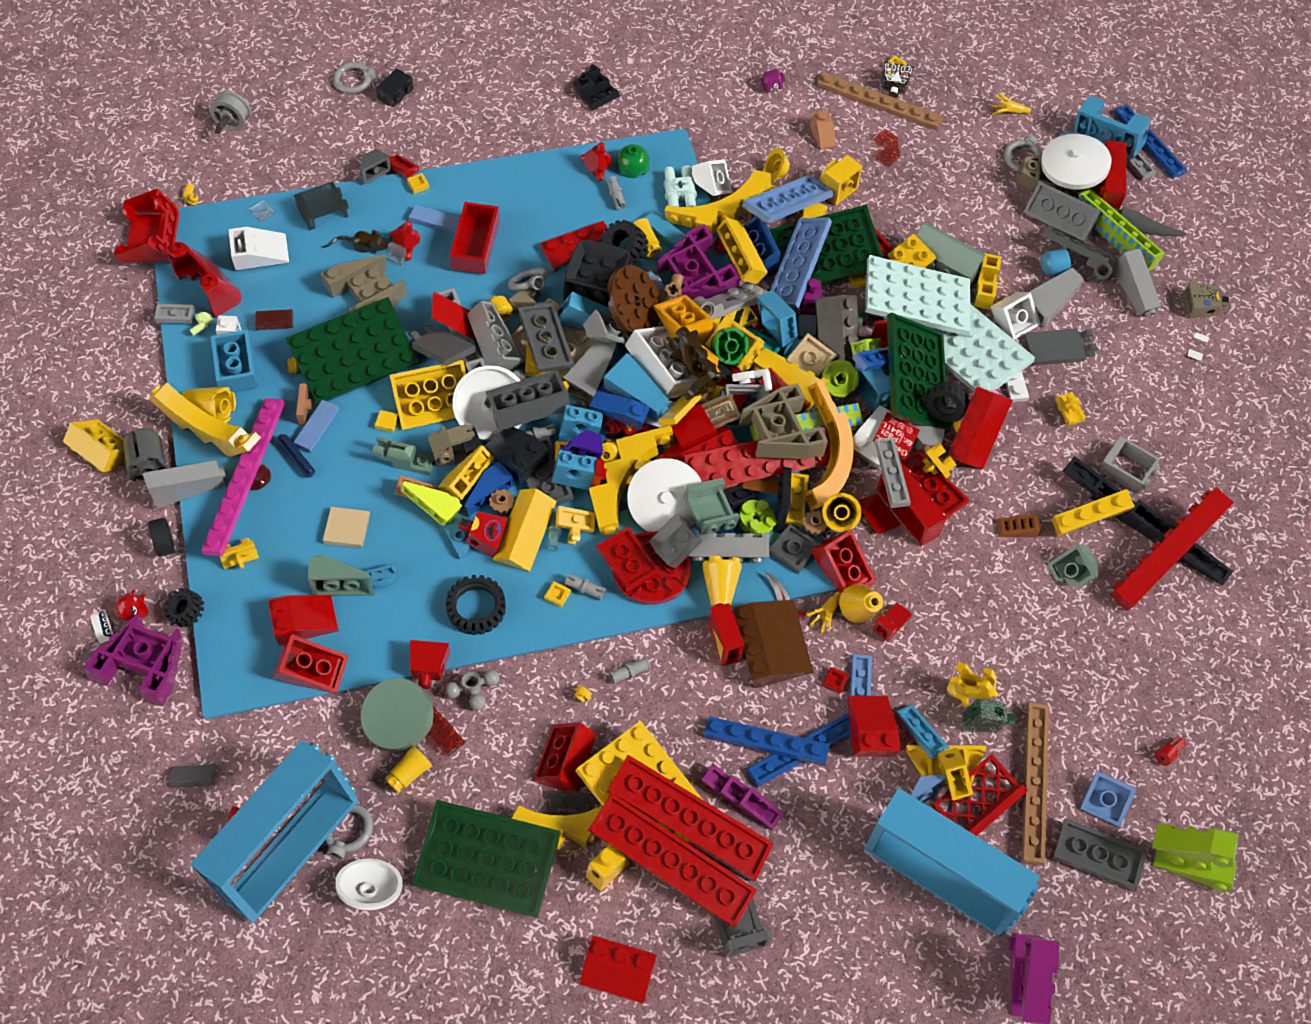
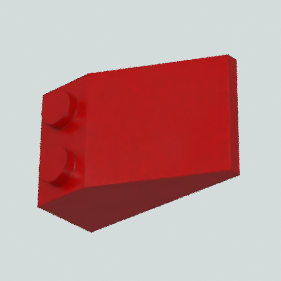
[811,529,876,593]
[268,595,339,646]
[272,634,349,694]
[847,696,900,757]

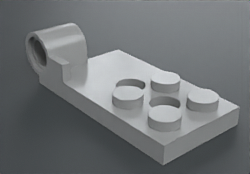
[693,282,768,320]

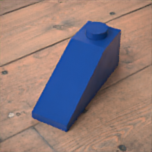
[589,391,650,431]
[465,461,514,517]

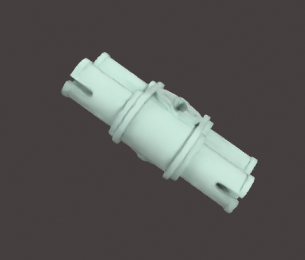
[663,166,697,207]

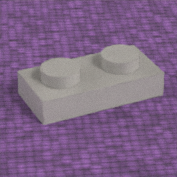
[154,304,195,324]

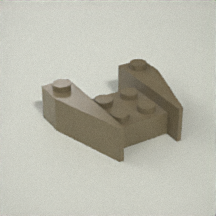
[321,254,407,312]
[739,384,828,459]

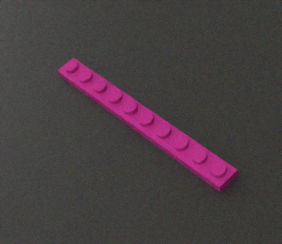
[201,398,285,557]

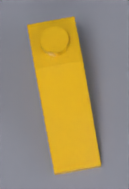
[437,445,494,500]

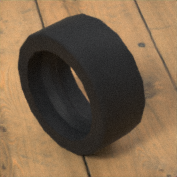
[148,517,175,557]

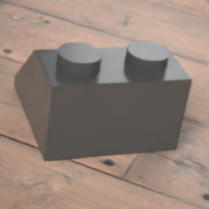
[649,513,703,568]

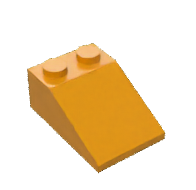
[654,295,713,342]

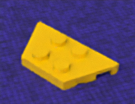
[906,745,986,788]

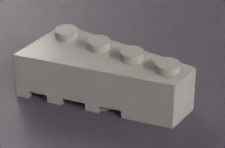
[467,301,525,372]
[688,533,769,562]

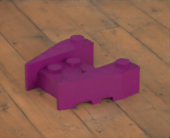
[657,224,740,301]
[83,614,183,707]
[1007,932,1060,1024]

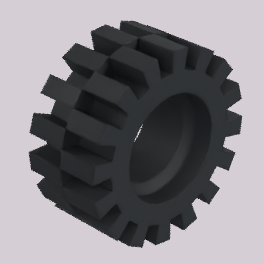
[164,588,204,627]

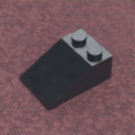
[484,427,549,484]

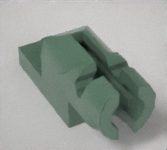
[373,437,435,476]

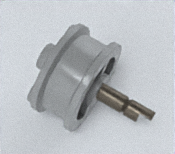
[209,90,251,134]

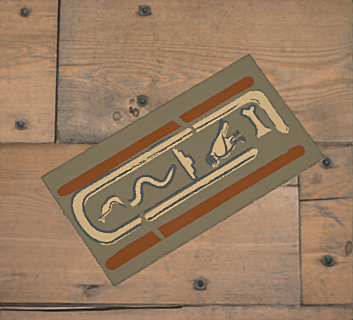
[702,392,741,428]

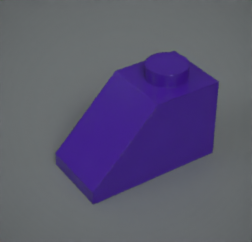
[560,430,603,459]

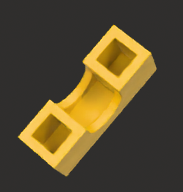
[973,253,1001,310]

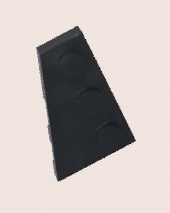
[775,467,792,533]

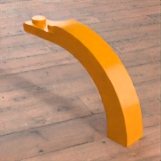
[803,380,853,511]

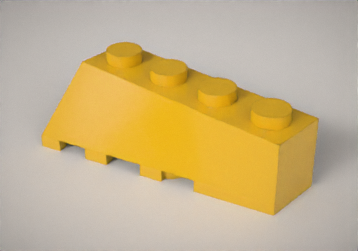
[749,348,829,413]

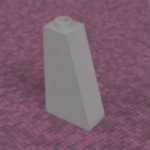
[1113,249,1161,317]
[1029,268,1084,328]
[563,340,617,404]
[143,461,226,509]

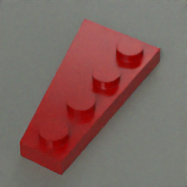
[540,221,608,272]

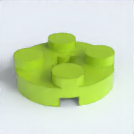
[821,360,859,397]
[738,500,777,535]

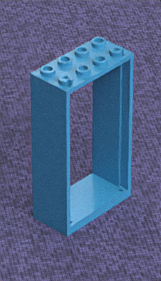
[190,740,359,923]
[864,788,1040,936]

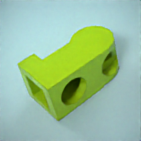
[850,338,882,356]

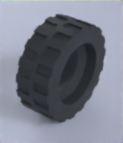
[926,381,970,422]

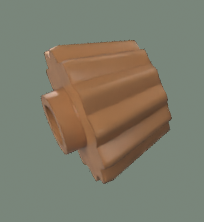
[489,489,515,516]
[802,510,828,537]

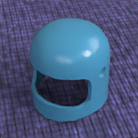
[1040,248,1071,276]

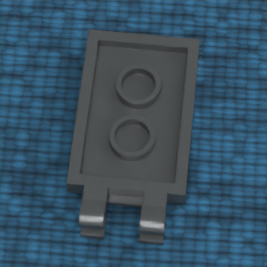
[408,323,476,366]
[1024,328,1098,366]

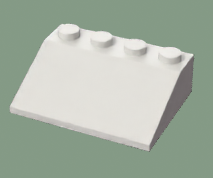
[625,326,703,399]

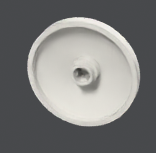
[1041,134,1111,189]
[453,366,522,441]
[627,458,702,532]

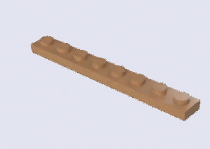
[817,72,943,131]
[1021,702,1049,866]

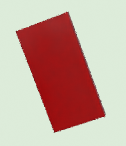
[901,449,970,520]

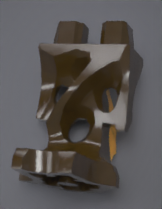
[668,326,723,401]

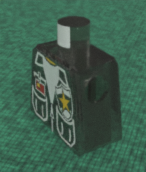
[881,61,914,98]

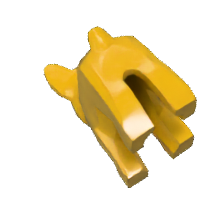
[947,662,998,708]

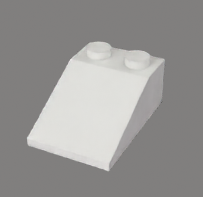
[853,405,911,470]

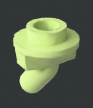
[190,312,213,336]

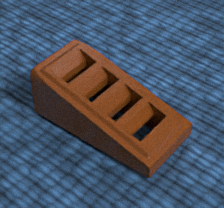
[997,515,1040,537]

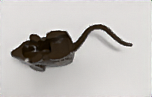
[322,230,388,254]

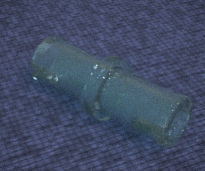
[546,512,562,552]

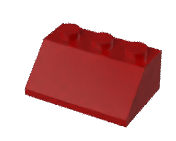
[532,722,597,791]
[579,935,657,1004]

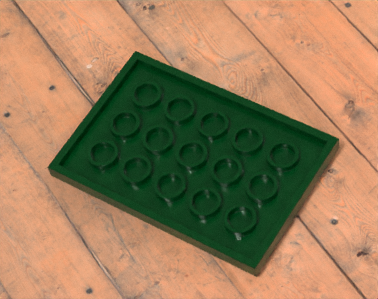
[769,204,883,285]
[286,297,419,406]
[887,312,949,434]
[412,800,561,918]

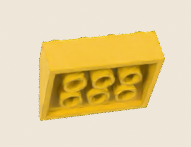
[390,360,466,430]

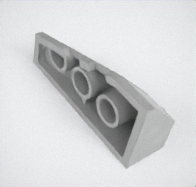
[583,309,630,343]

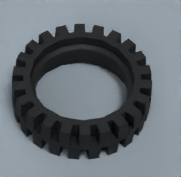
[446,575,506,635]

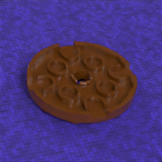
[607,265,661,336]

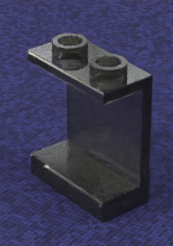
[294,181,349,231]

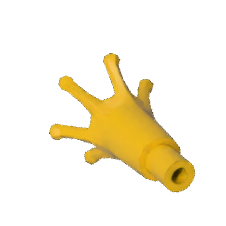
[992,92,1031,116]
[806,592,841,633]

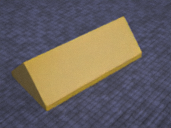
[493,489,557,572]

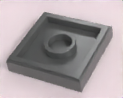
[769,523,820,574]

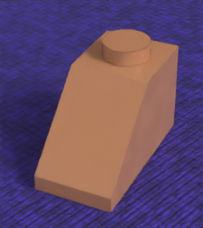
[810,110,836,150]

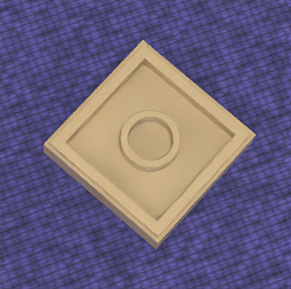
[786,333,837,378]
[323,507,370,548]

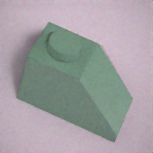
[1047,544,1098,587]

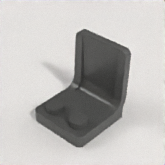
[713,898,772,958]

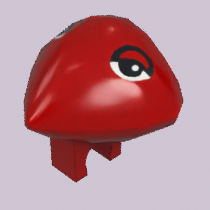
[114,590,149,621]

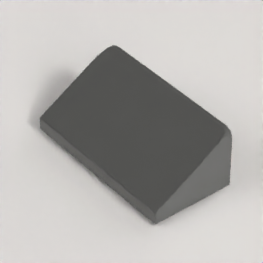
[168,765,216,788]

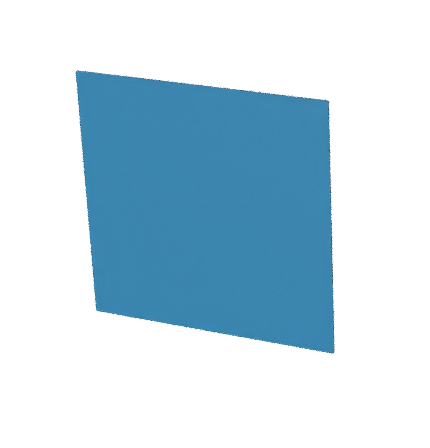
[154,129,837,719]

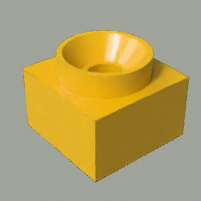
[820,155,863,206]

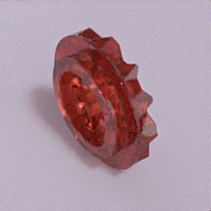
[250,464,271,490]

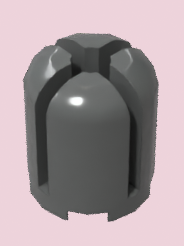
[122,428,167,482]

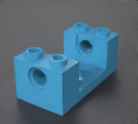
[1074,95,1151,160]
[551,405,603,490]

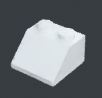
[691,160,733,196]
[991,292,1041,340]

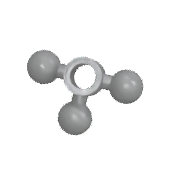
[444,670,499,711]

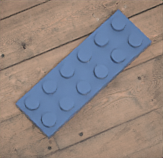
[742,175,835,223]
[770,217,832,309]

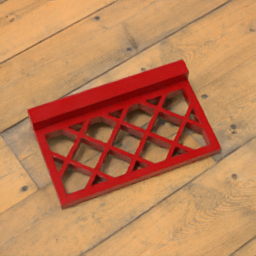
[931,753,1028,836]

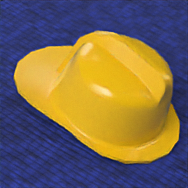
[762,148,790,184]

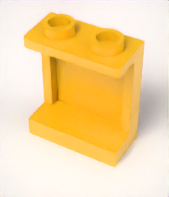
[705,314,765,372]

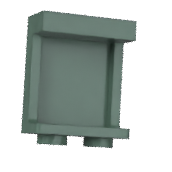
[683,478,740,535]

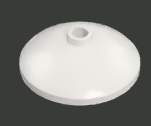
[335,859,402,910]

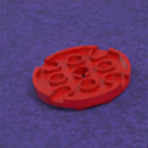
[612,531,691,605]

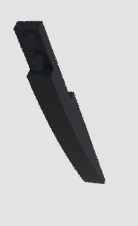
[1062,456,1233,586]

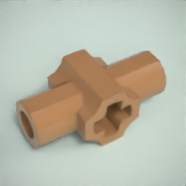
[665,274,684,301]

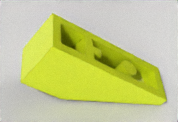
[401,481,462,526]

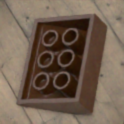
[734,600,814,688]

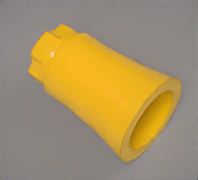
[633,218,662,258]
[385,746,433,793]

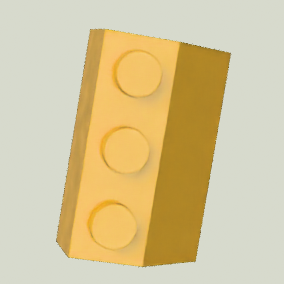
[63,419,125,472]

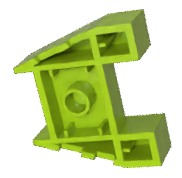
[1152,823,1238,893]

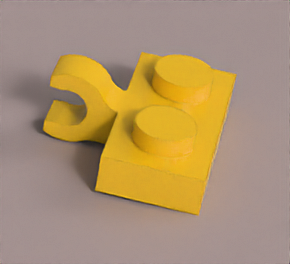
[555,506,595,545]

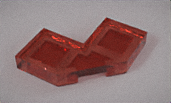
[874,129,900,167]

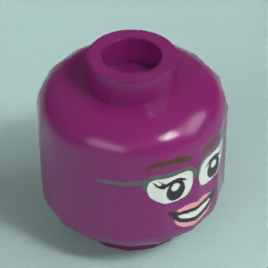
[760,69,785,93]

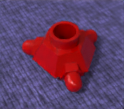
[580,142,611,181]
[389,221,420,261]

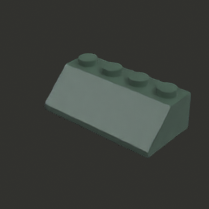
[916,222,985,285]

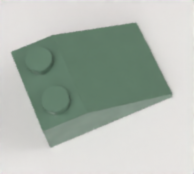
[308,555,374,596]

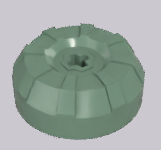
[361,678,433,751]

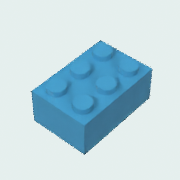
[211,330,258,392]

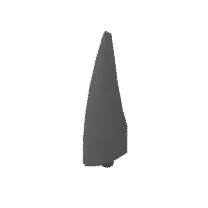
[1113,207,1186,236]

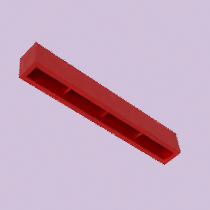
[1110,487,1234,611]

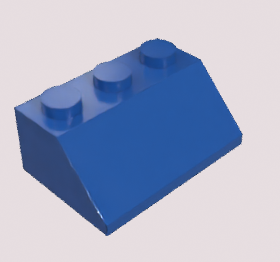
[744,216,781,279]

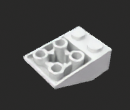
[229,227,289,270]

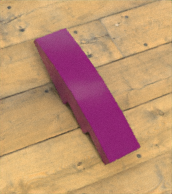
[699,764,784,831]

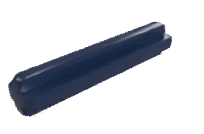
[277,434,315,478]

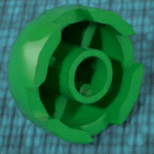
[616,144,650,178]
[710,327,749,365]

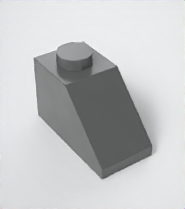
[360,149,391,184]

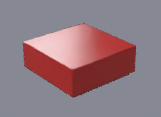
[822,667,849,694]

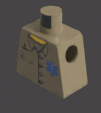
[1184,282,1229,319]

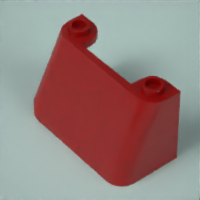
[114,188,179,263]
[165,242,242,318]

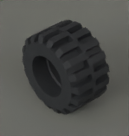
[600,220,648,266]

